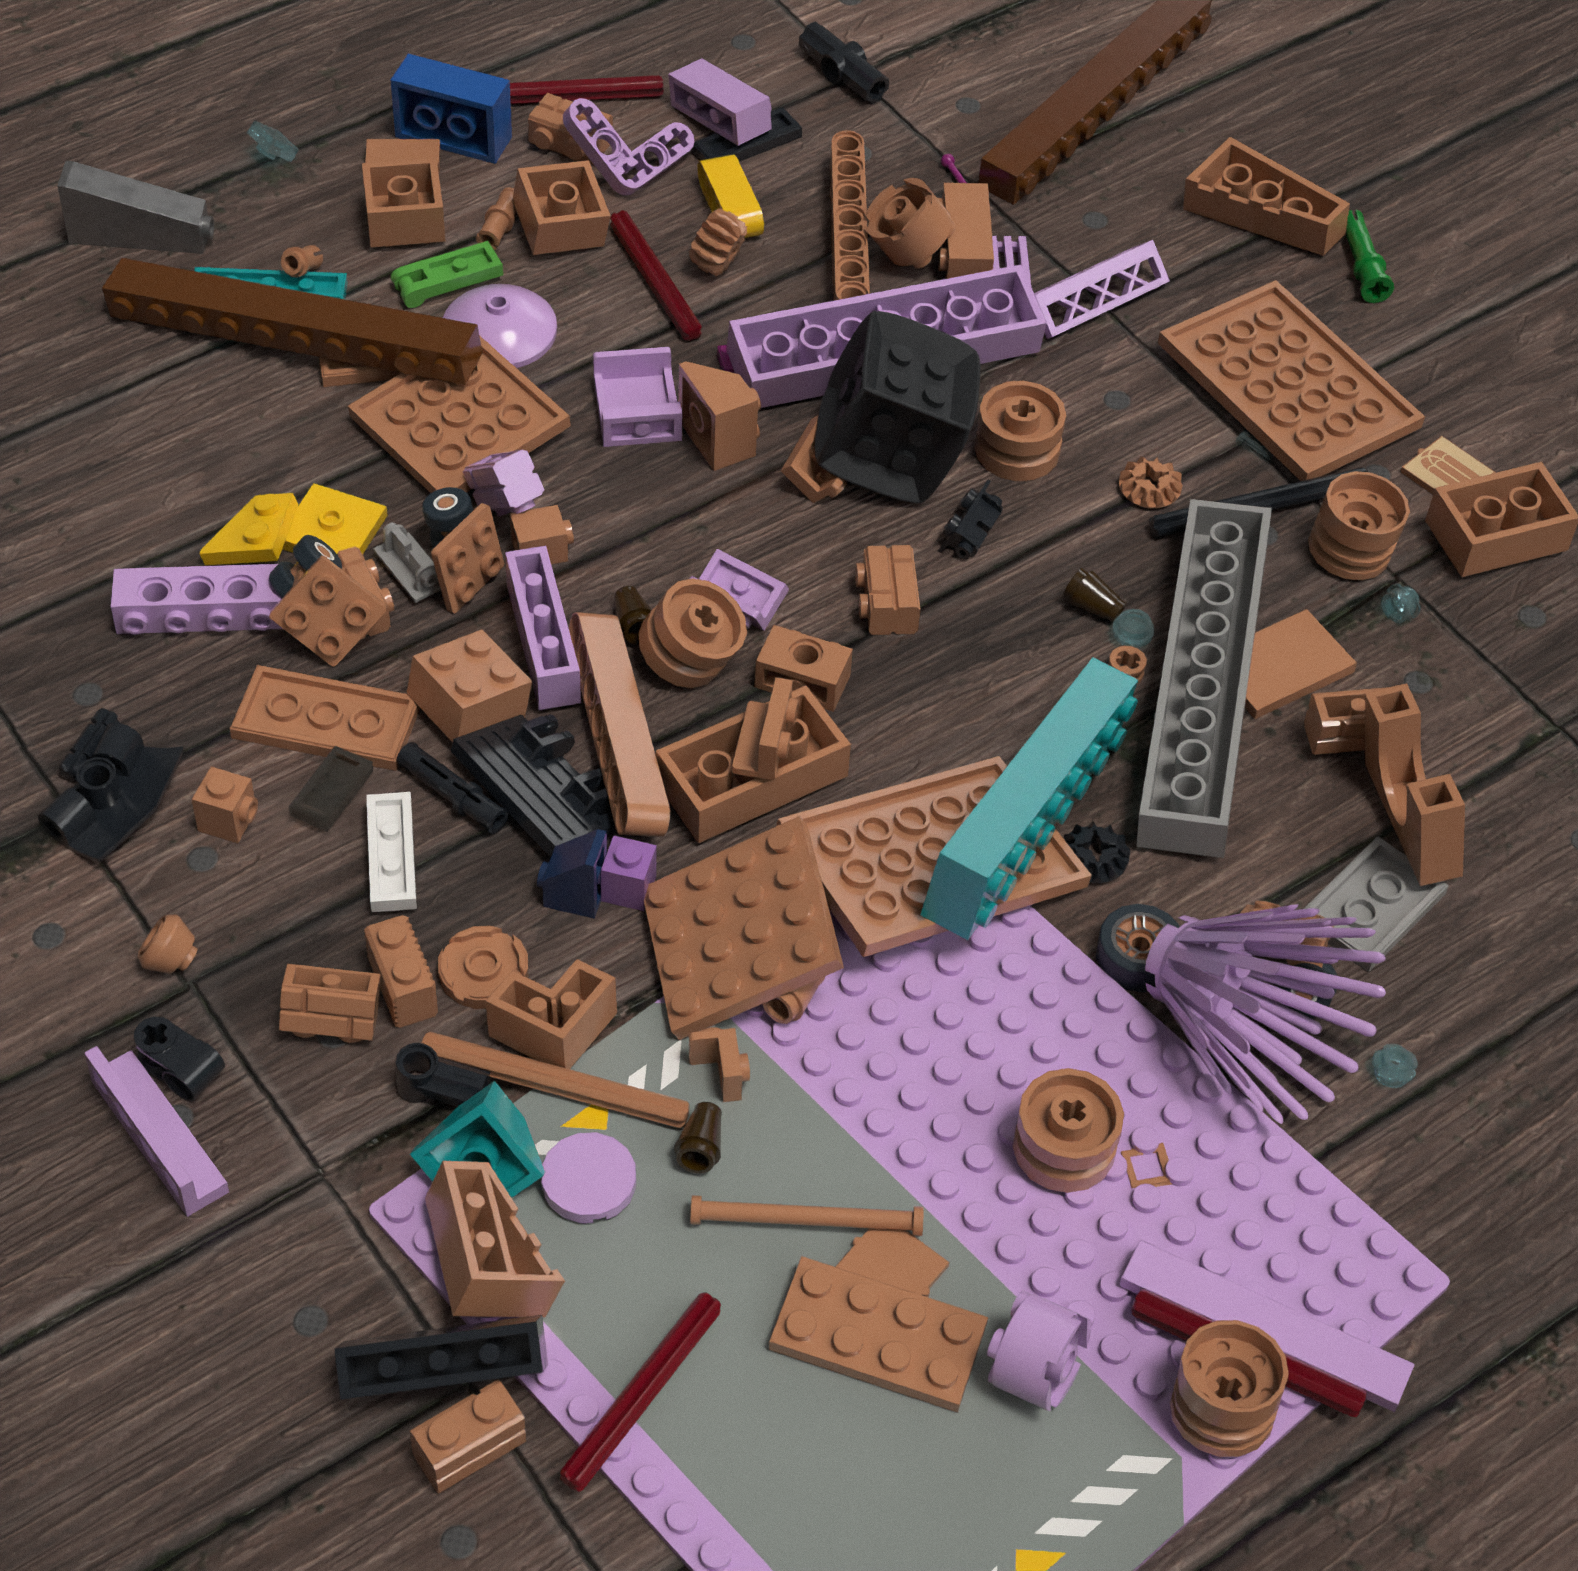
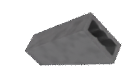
[57,161,214,254]

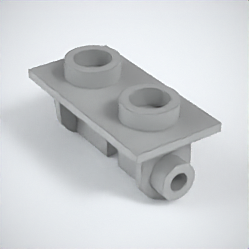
[373,523,441,603]

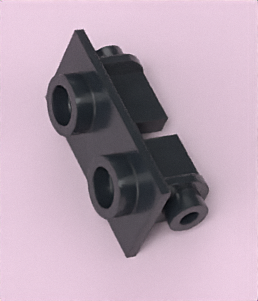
[938,479,1003,559]

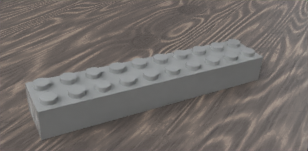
[1137,499,1272,858]

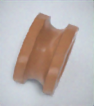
[1108,646,1147,685]

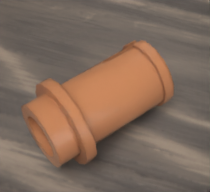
[281,245,323,278]

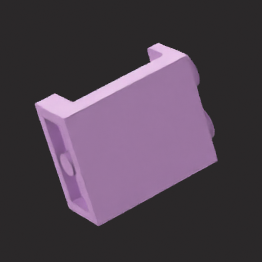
[593,347,682,447]

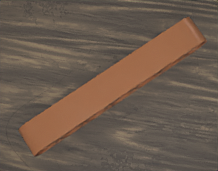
[830,130,870,301]
[569,612,670,837]

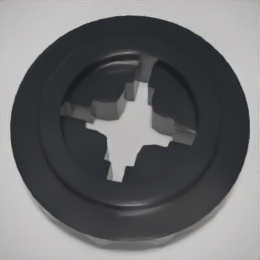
[1063,821,1131,883]

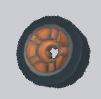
[1096,904,1180,993]

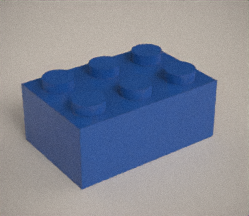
[391,54,512,164]

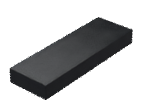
[692,107,802,162]

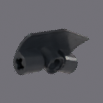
[38,723,184,862]

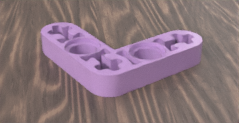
[563,98,694,195]

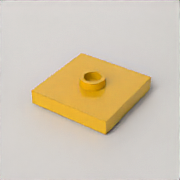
[282,483,387,555]

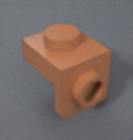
[689,1027,750,1102]

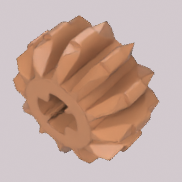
[689,208,747,276]

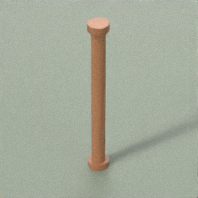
[690,1195,924,1236]

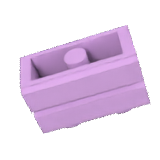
[463,449,544,516]

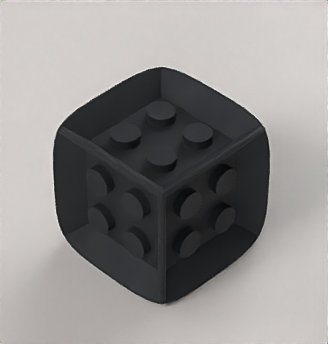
[815,311,981,503]

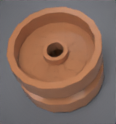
[975,381,1066,481]
[638,578,747,688]
[1012,1068,1124,1193]

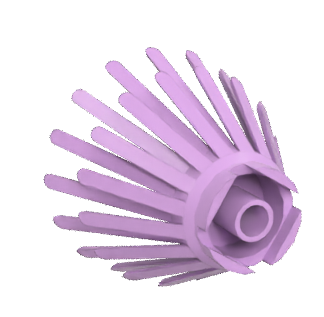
[1145,904,1386,1124]

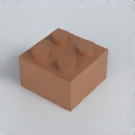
[362,158,446,247]
[512,160,610,255]
[407,629,532,742]

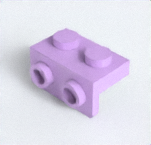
[690,549,789,631]

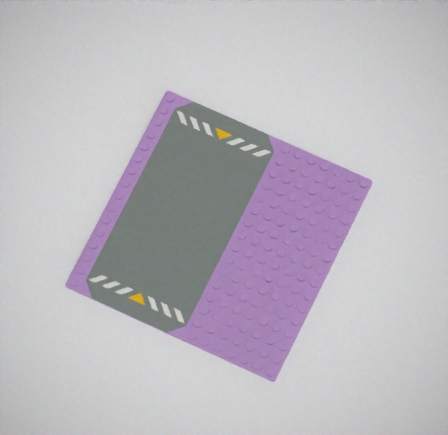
[369,905,1450,1571]

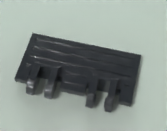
[451,714,617,857]

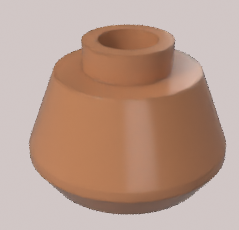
[138,914,198,974]

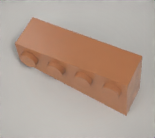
[1183,137,1350,256]

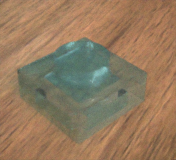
[247,120,299,162]

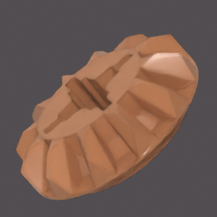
[1119,456,1183,508]

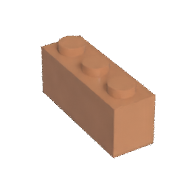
[938,183,994,279]

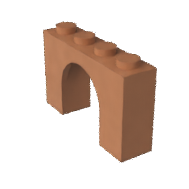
[1365,683,1465,886]

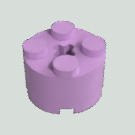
[987,1290,1091,1411]

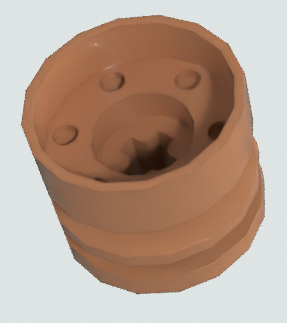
[1308,471,1410,580]
[1170,1320,1289,1457]

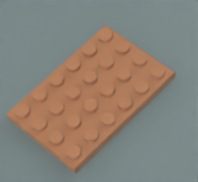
[1158,280,1425,481]
[776,756,1092,957]

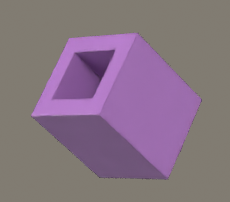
[601,835,656,911]

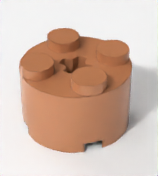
[865,178,955,269]

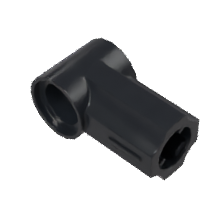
[396,1043,490,1107]

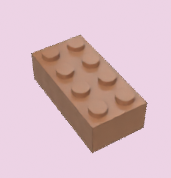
[656,685,851,843]

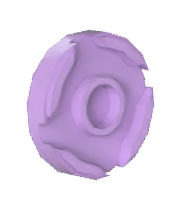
[541,1132,636,1223]

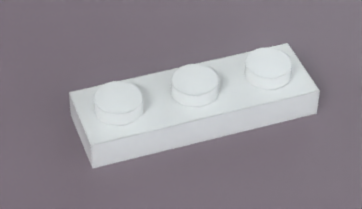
[366,792,417,912]

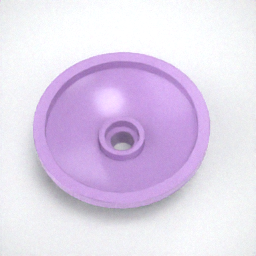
[443,284,557,368]

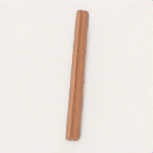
[421,1032,690,1128]

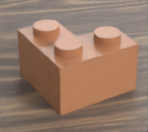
[486,959,617,1069]

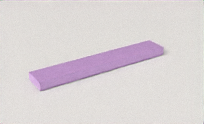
[1119,1240,1415,1412]

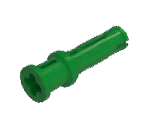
[1345,210,1394,303]

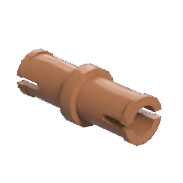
[476,187,517,250]

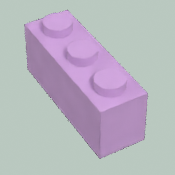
[668,58,772,145]

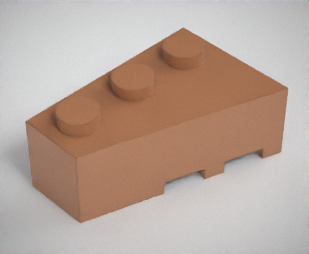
[425,1161,565,1317]

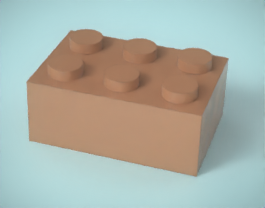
[1425,462,1578,577]

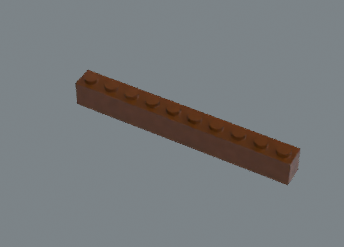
[978,0,1212,205]
[102,258,482,385]

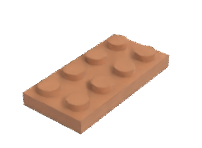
[769,1256,988,1413]

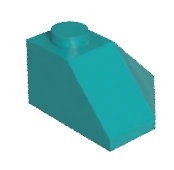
[410,1081,545,1198]

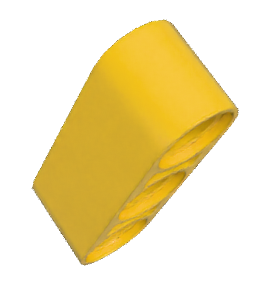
[697,154,764,238]

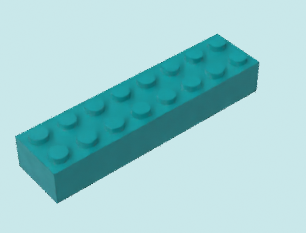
[920,657,1138,940]

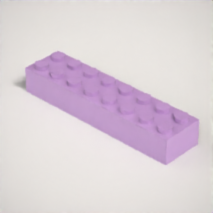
[727,265,1047,408]

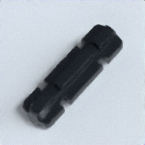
[59,708,119,782]

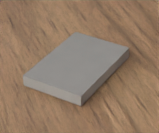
[1304,836,1449,972]

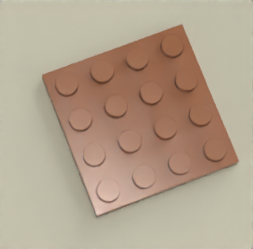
[348,335,571,493]
[644,816,844,1040]

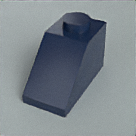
[537,829,607,919]

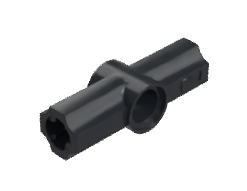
[799,21,889,104]

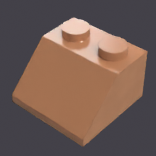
[678,361,761,471]

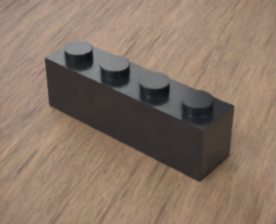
[334,1315,548,1400]

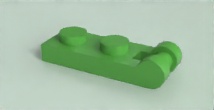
[390,241,503,308]

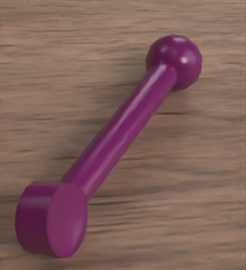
[941,154,967,183]

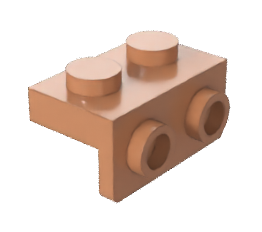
[781,415,848,503]
[732,677,799,781]

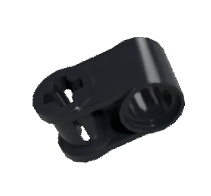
[134,1016,225,1102]

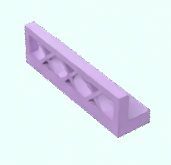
[1034,240,1170,339]
[84,1046,229,1217]

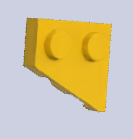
[199,493,298,566]

